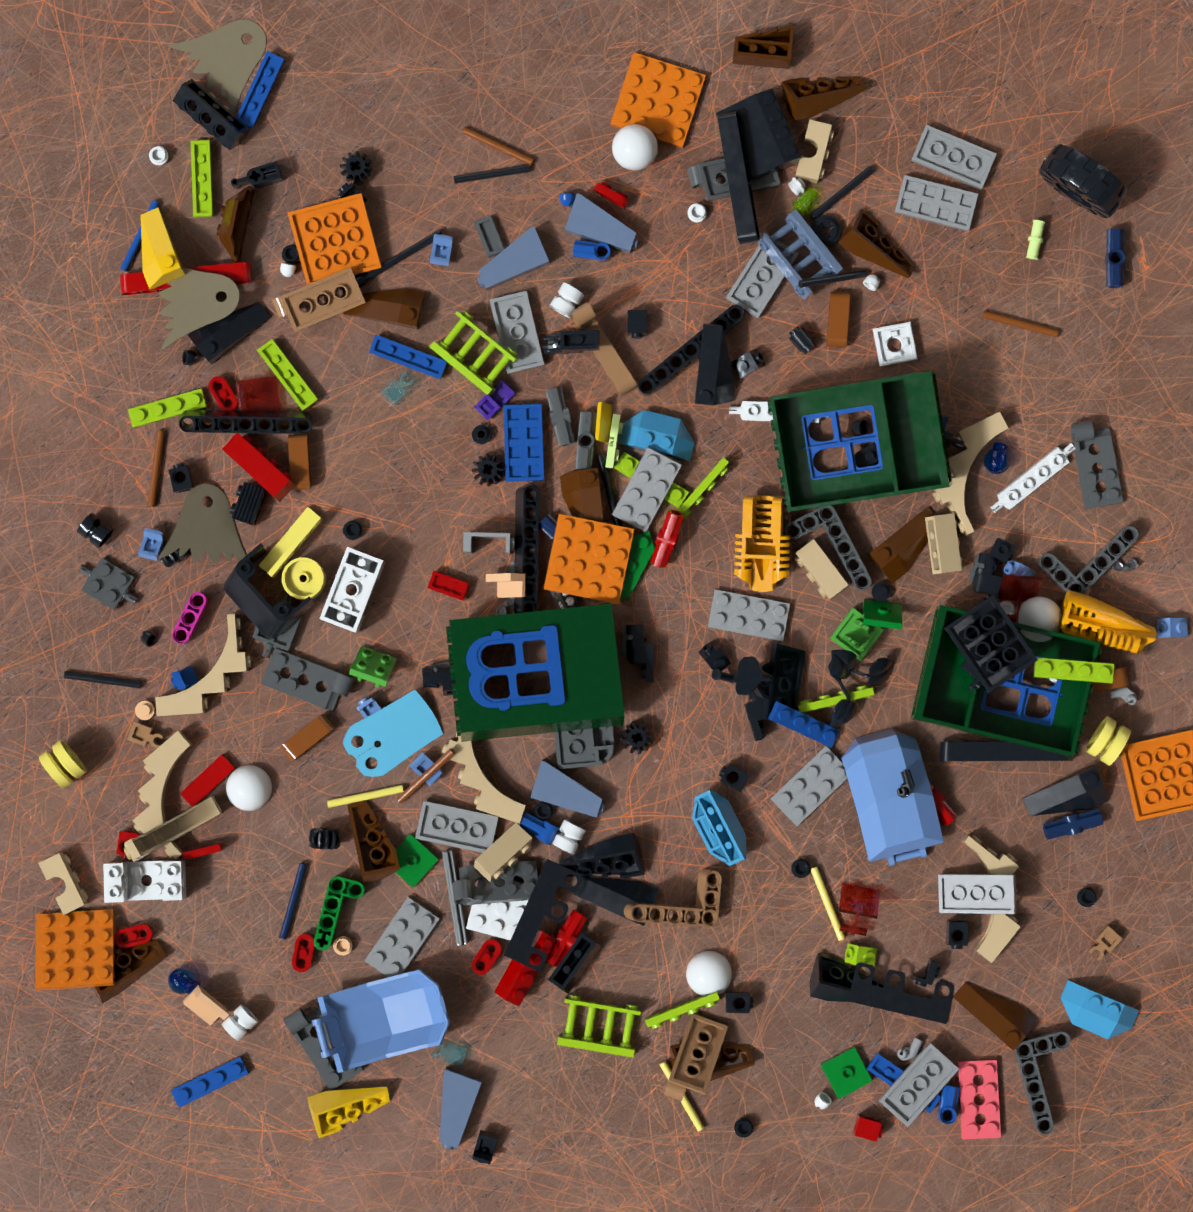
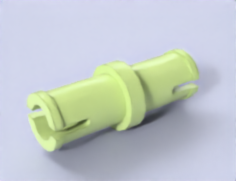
[1026,220,1045,260]

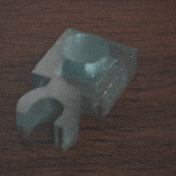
[380,372,414,406]
[431,1043,467,1067]

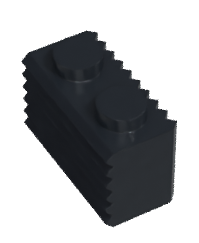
[230,482,267,526]

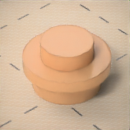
[135,701,155,720]
[333,936,353,955]

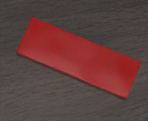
[180,754,235,807]

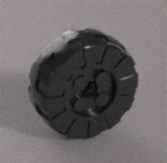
[1039,144,1127,218]

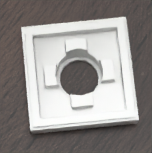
[872,322,918,367]

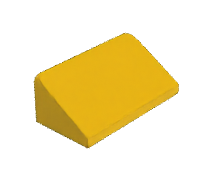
[595,402,613,443]

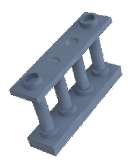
[758,209,843,300]

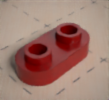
[593,181,629,209]
[208,376,238,410]
[114,924,153,948]
[292,933,315,972]
[471,939,501,975]

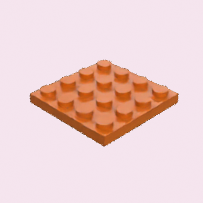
[610,52,706,149]
[288,193,382,285]
[544,514,634,604]
[1120,729,1193,821]
[35,909,114,991]

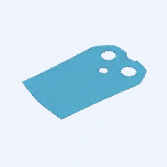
[343,689,443,777]

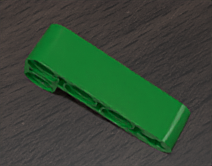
[314,876,366,950]

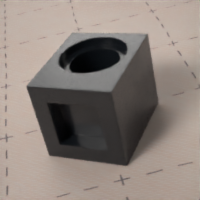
[627,310,647,339]
[168,463,194,494]
[718,764,750,792]
[946,921,968,949]
[725,992,753,1013]

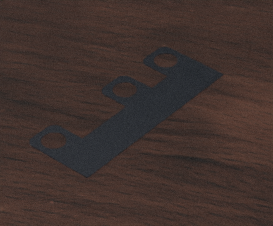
[504,859,582,971]
[848,962,954,1024]

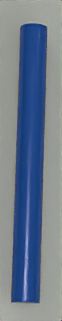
[120,200,160,272]

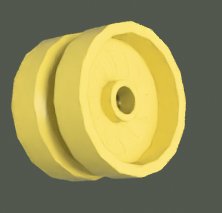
[282,557,326,600]
[1085,716,1131,766]
[38,740,87,789]

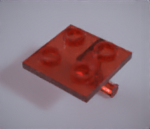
[235,376,281,411]
[998,574,1042,623]
[839,883,880,937]

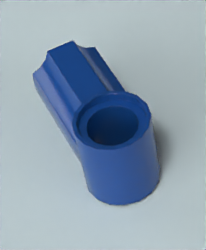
[573,240,611,262]
[519,813,560,845]
[937,1085,960,1124]

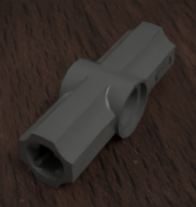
[546,387,575,447]
[575,412,597,470]

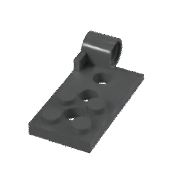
[687,158,780,201]
[1071,421,1123,510]
[261,648,355,712]
[452,860,538,906]
[283,1006,364,1091]

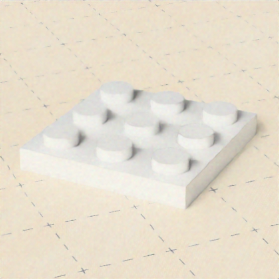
[466,879,528,940]

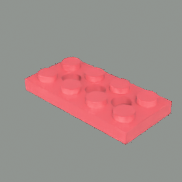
[957,1059,1001,1140]

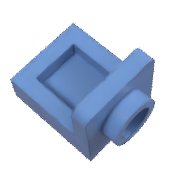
[430,234,453,266]
[138,528,164,561]
[1001,560,1036,589]
[1157,618,1188,638]
[357,696,381,718]
[409,752,443,786]

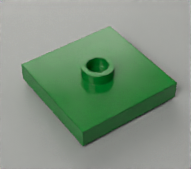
[863,599,903,630]
[395,834,439,888]
[820,1047,872,1099]

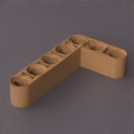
[571,302,638,396]
[624,869,722,927]

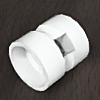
[549,282,584,318]
[552,820,586,855]
[222,1004,258,1041]

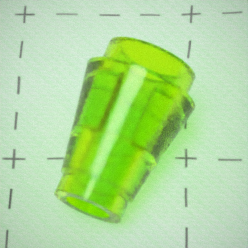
[792,187,817,217]

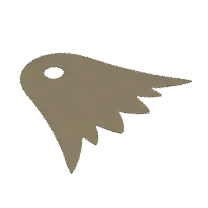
[168,20,266,114]
[159,268,239,350]
[158,484,246,564]

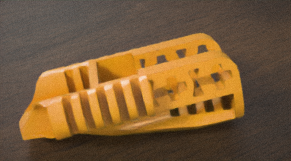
[734,495,790,592]
[1061,590,1157,654]

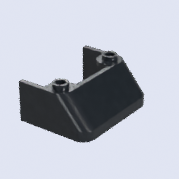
[224,543,314,639]

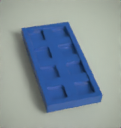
[503,404,544,482]

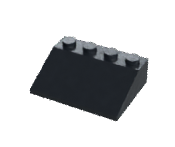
[716,88,801,180]
[944,595,1038,693]

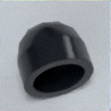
[182,350,197,365]
[852,420,869,435]
[140,630,157,647]

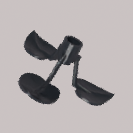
[828,650,893,728]

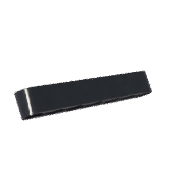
[718,111,760,245]
[638,305,744,396]
[179,410,313,434]
[514,485,539,613]
[940,742,1073,761]

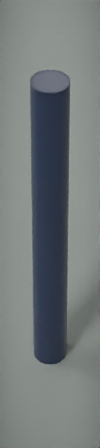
[279,863,307,939]

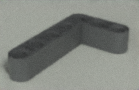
[783,505,871,591]
[1037,526,1139,595]
[1014,1030,1071,1134]

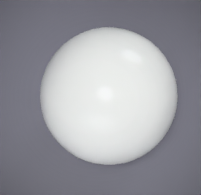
[612,124,658,170]
[1016,596,1062,642]
[226,765,272,811]
[686,951,732,996]

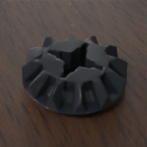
[811,216,841,246]

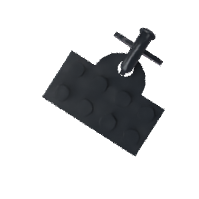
[712,643,805,723]

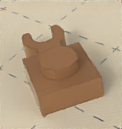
[127,722,164,748]
[1088,925,1123,961]

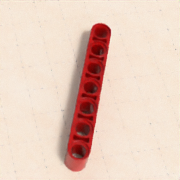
[120,262,252,295]

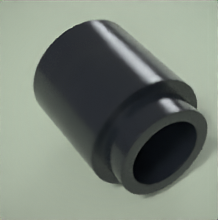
[788,326,816,354]

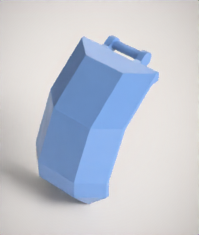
[842,729,944,866]
[311,969,450,1073]

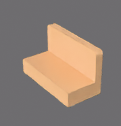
[486,573,525,598]
[183,985,229,1025]

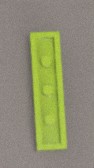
[190,140,213,218]
[257,339,318,412]
[128,389,207,428]
[614,452,689,509]
[678,457,729,520]
[1033,658,1114,684]
[797,685,875,714]
[645,992,719,1029]

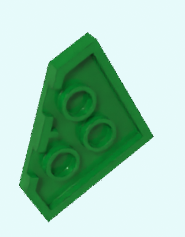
[620,531,655,600]

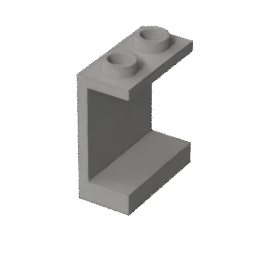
[463,532,515,555]

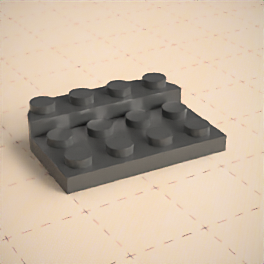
[555,726,615,769]

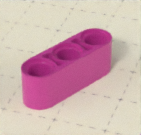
[172,592,209,644]

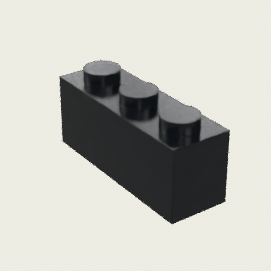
[548,932,602,994]

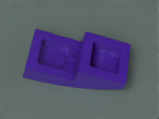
[474,379,516,421]

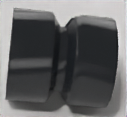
[77,513,113,549]

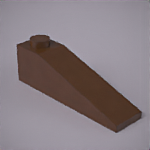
[347,801,400,883]

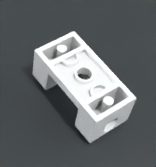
[320,547,385,633]
[103,860,186,903]

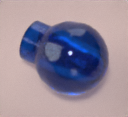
[983,442,1010,474]
[168,967,200,994]

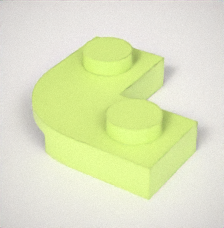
[605,414,623,468]

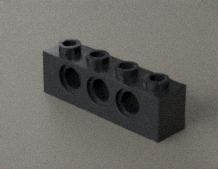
[172,79,249,150]

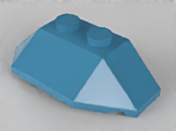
[617,410,694,462]
[692,789,746,866]
[1060,980,1139,1039]

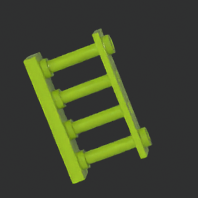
[429,311,520,395]
[557,995,641,1058]

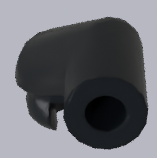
[897,769,915,798]

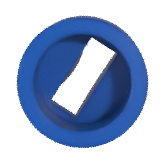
[559,193,575,207]

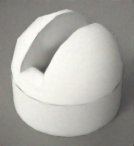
[280,263,296,277]
[863,274,880,291]
[814,1092,832,1109]

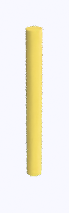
[327,785,404,808]
[810,866,846,941]
[659,1060,705,1132]

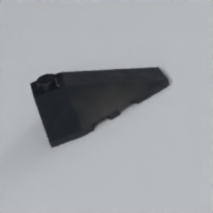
[695,323,735,405]
[560,833,645,878]
[573,877,659,926]
[810,953,884,1002]

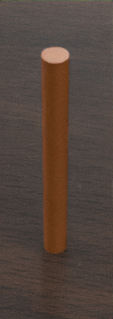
[462,127,534,166]
[983,311,1059,337]
[147,430,165,507]
[397,748,456,803]

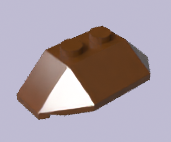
[217,186,255,263]

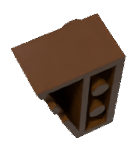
[732,25,794,69]

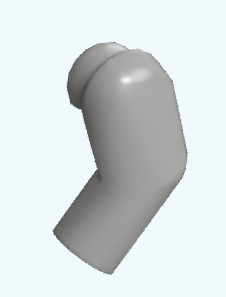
[1109,687,1137,705]
[897,1037,923,1060]

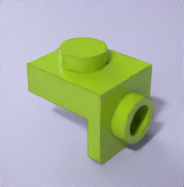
[845,943,877,966]

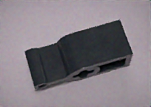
[231,161,283,189]

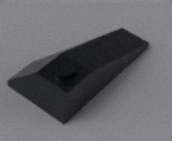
[188,302,271,365]
[1022,766,1108,816]

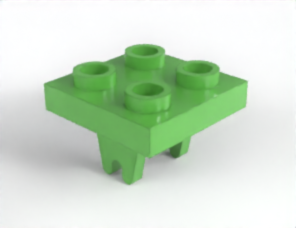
[829,608,884,661]
[349,646,397,688]

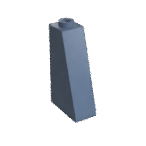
[565,193,638,254]
[477,226,550,291]
[530,760,605,818]
[439,1067,482,1150]

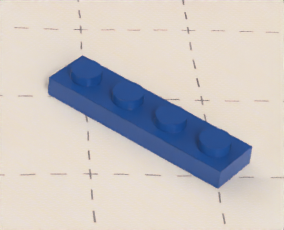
[236,51,285,129]
[369,335,447,380]
[768,701,839,748]
[866,1053,941,1113]
[171,1056,249,1108]

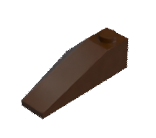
[781,77,867,120]
[839,208,915,278]
[343,288,425,330]
[560,468,604,523]
[868,507,935,584]
[91,940,167,1004]
[953,983,1036,1051]
[670,1043,755,1089]

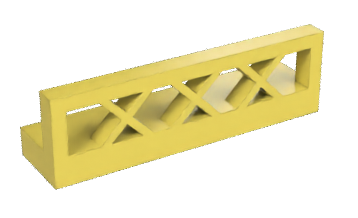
[259,507,323,578]

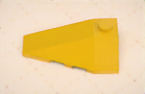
[141,208,185,290]
[307,1086,390,1138]

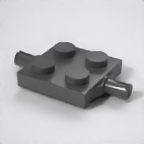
[78,558,138,611]
[252,595,302,658]

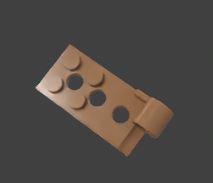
[271,267,366,332]
[663,1014,728,1101]

